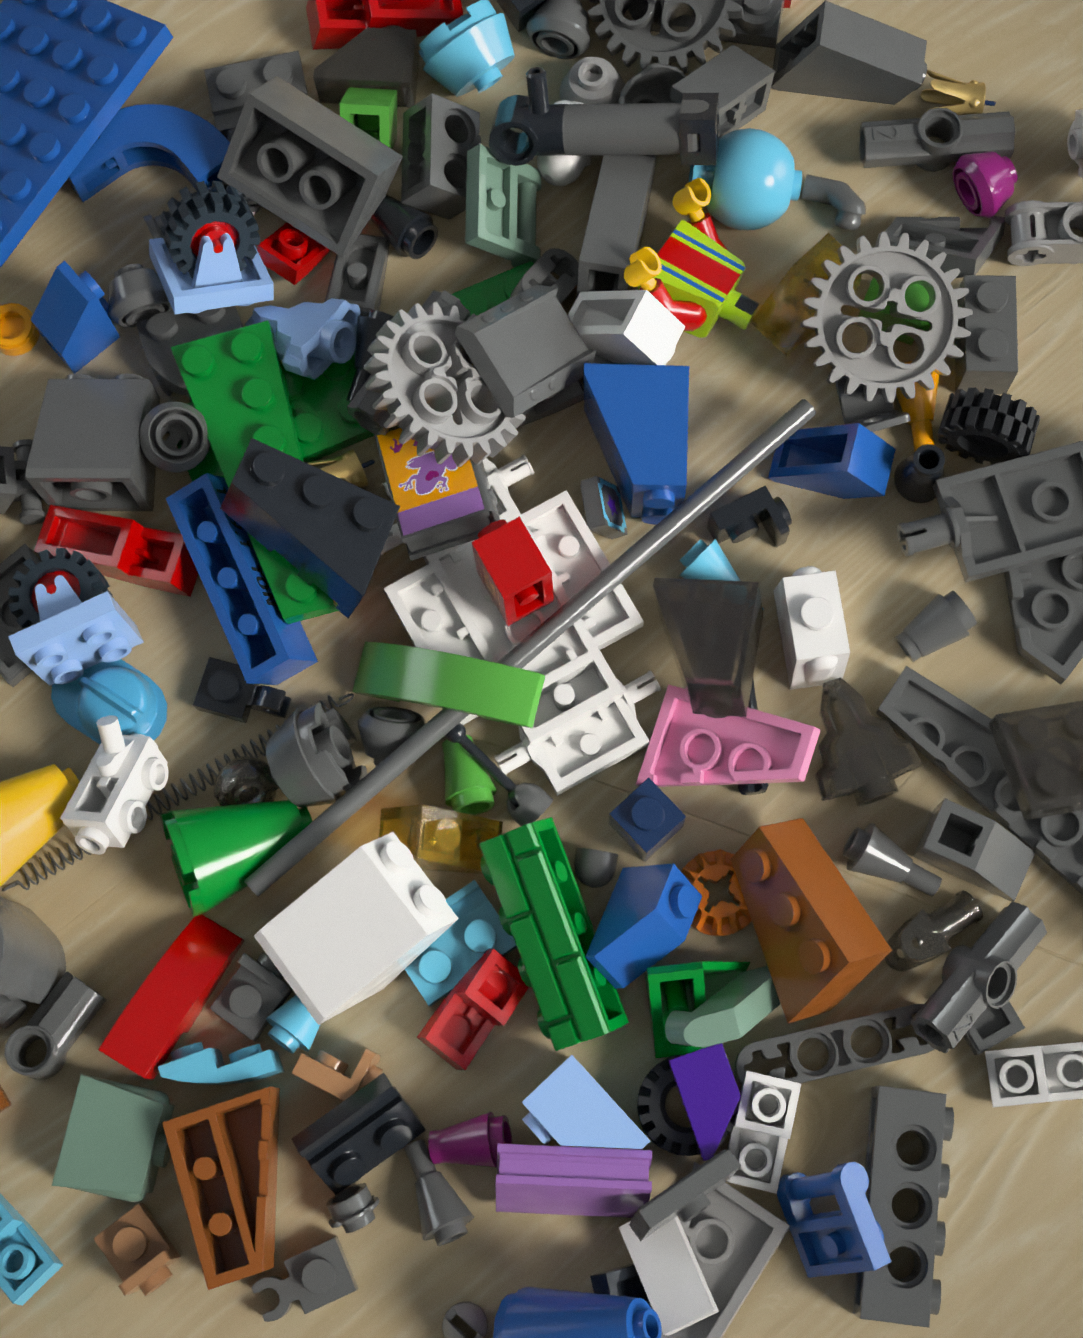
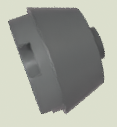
[266,702,367,807]

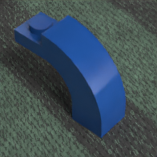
[67,104,230,203]

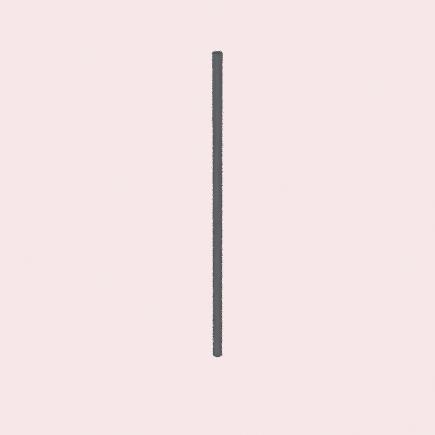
[244,399,816,897]

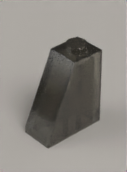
[653,578,763,718]

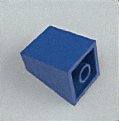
[584,363,689,525]

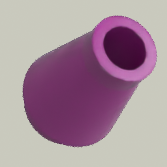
[428,1111,513,1168]

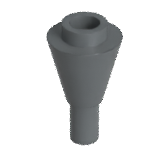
[843,823,942,897]
[404,1140,474,1246]

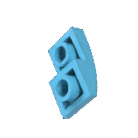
[158,1042,284,1085]
[0,1193,63,1306]

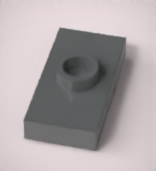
[629,1149,741,1242]

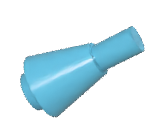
[679,539,764,623]
[266,995,321,1054]

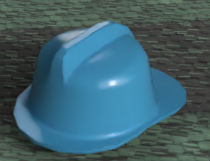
[51,659,167,745]

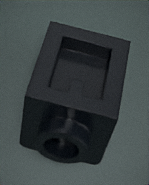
[707,485,792,547]

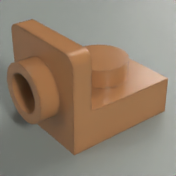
[291,1048,383,1101]
[93,1203,181,1296]

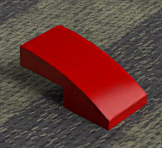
[417,948,529,1070]

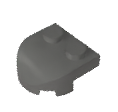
[136,306,243,402]

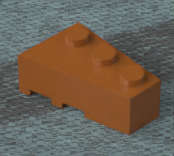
[162,1086,280,1290]

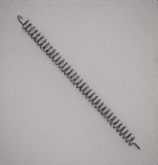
[1,693,355,891]

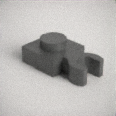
[251,1236,359,1322]

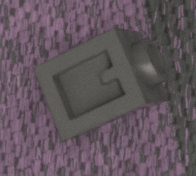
[209,952,293,1041]

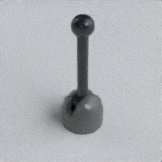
[445,723,553,827]

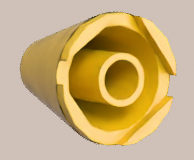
[0,764,80,887]

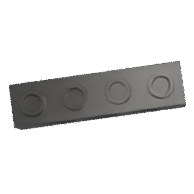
[853,1086,954,1328]

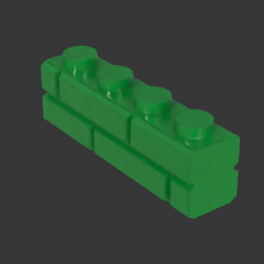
[479,817,629,1051]

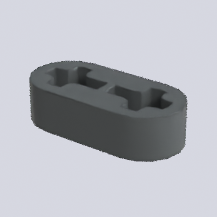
[510,248,579,304]

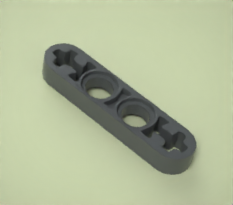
[734,1004,935,1085]

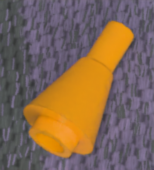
[896,361,939,452]

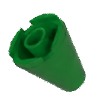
[160,800,312,917]

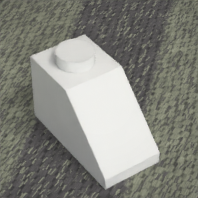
[568,290,685,365]

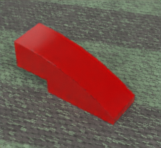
[306,0,464,50]
[33,505,198,597]
[98,914,245,1080]

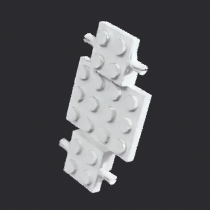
[381,454,661,796]

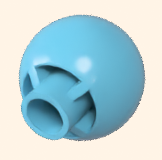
[688,128,802,231]

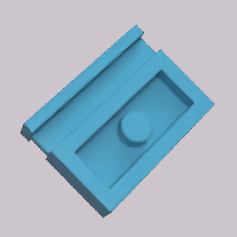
[405,880,517,1007]

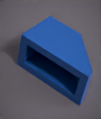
[768,423,896,499]
[585,863,702,989]

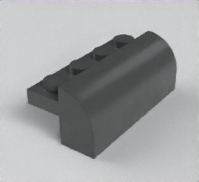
[0,897,66,1029]

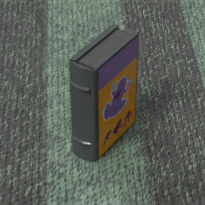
[374,427,500,561]

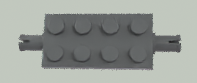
[897,441,1083,583]

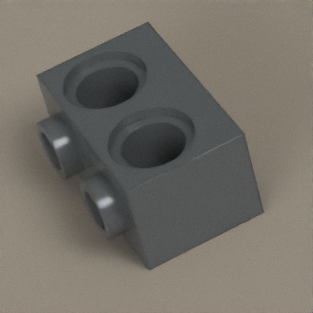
[401,93,481,220]

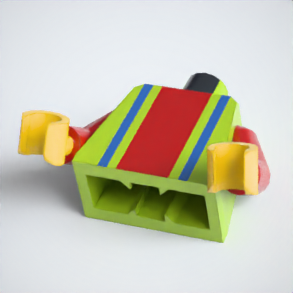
[624,178,760,338]

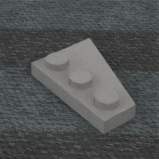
[661,1162,790,1338]

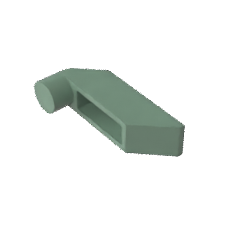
[665,966,781,1047]

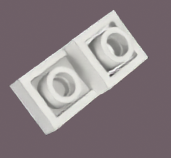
[985,1042,1083,1107]
[727,1071,801,1194]

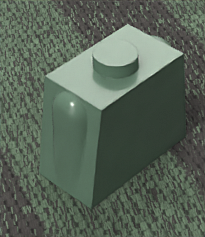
[52,1074,175,1202]

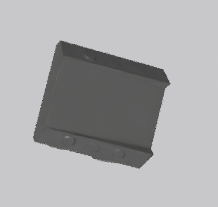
[455,285,596,418]

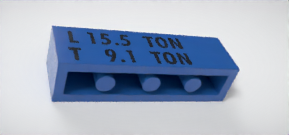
[165,473,318,685]

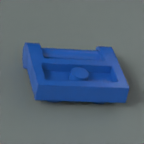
[777,1162,891,1278]

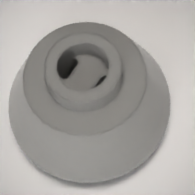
[560,57,625,104]

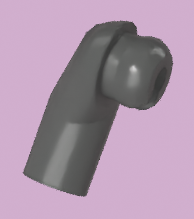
[801,174,866,230]

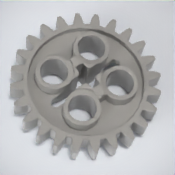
[800,232,973,403]
[364,302,526,467]

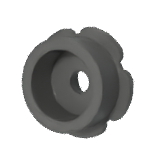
[326,1183,380,1233]

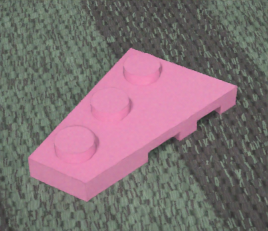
[636,684,821,787]

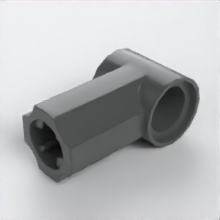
[4,971,107,1080]

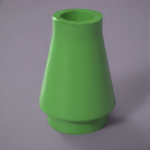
[442,735,497,817]

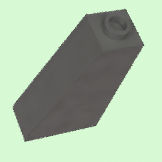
[576,155,657,299]

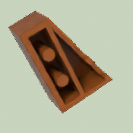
[731,818,892,1024]

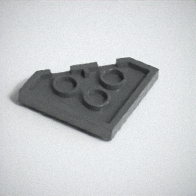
[1004,551,1083,685]

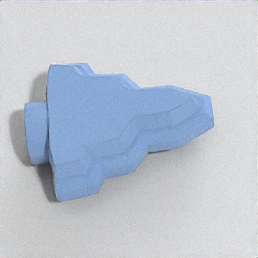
[245,298,361,380]

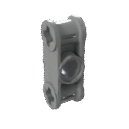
[1005,200,1083,266]

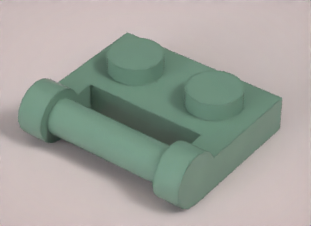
[465,144,542,268]

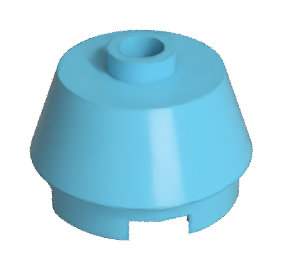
[418,0,515,97]

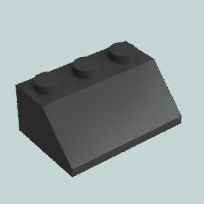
[217,76,403,257]

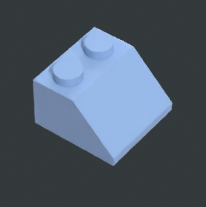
[522,1055,650,1149]

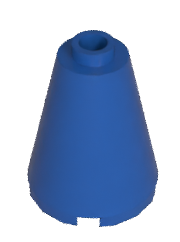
[493,1287,662,1338]

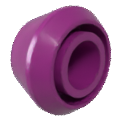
[953,151,1018,218]

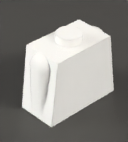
[773,566,850,690]

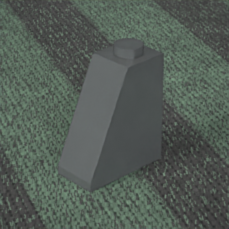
[771,0,927,105]

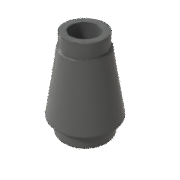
[895,590,977,662]

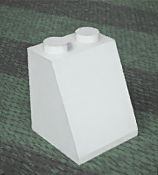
[254,832,459,1025]

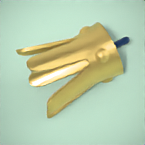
[920,70,996,115]
[307,449,375,488]

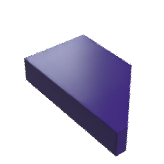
[668,1043,741,1161]

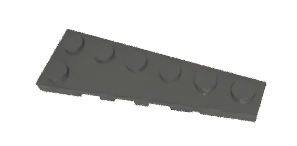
[876,666,1083,895]

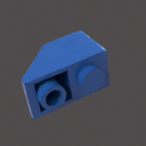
[31,260,120,373]

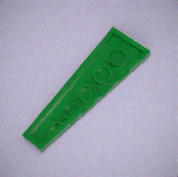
[171,320,339,624]

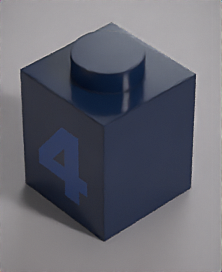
[609,777,686,862]

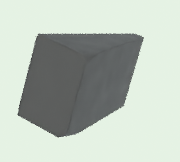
[325,234,390,316]

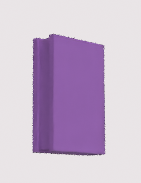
[495,1143,652,1218]

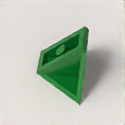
[645,961,751,1058]

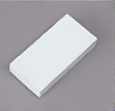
[619,1216,719,1336]

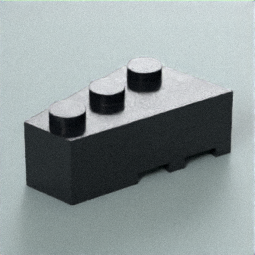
[220,438,400,619]

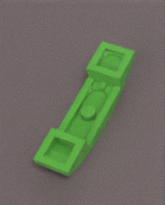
[352,642,545,728]

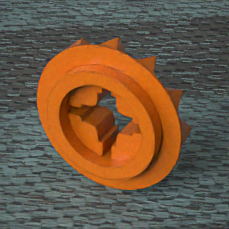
[681,849,752,936]

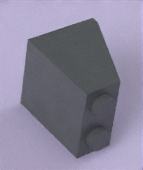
[25,373,160,511]

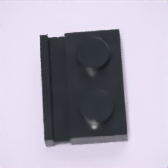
[291,1073,426,1195]

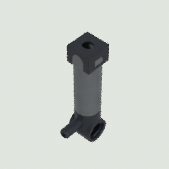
[489,67,720,166]

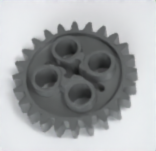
[588,0,744,74]

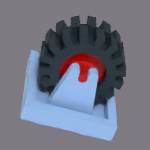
[149,181,274,314]
[8,548,144,686]

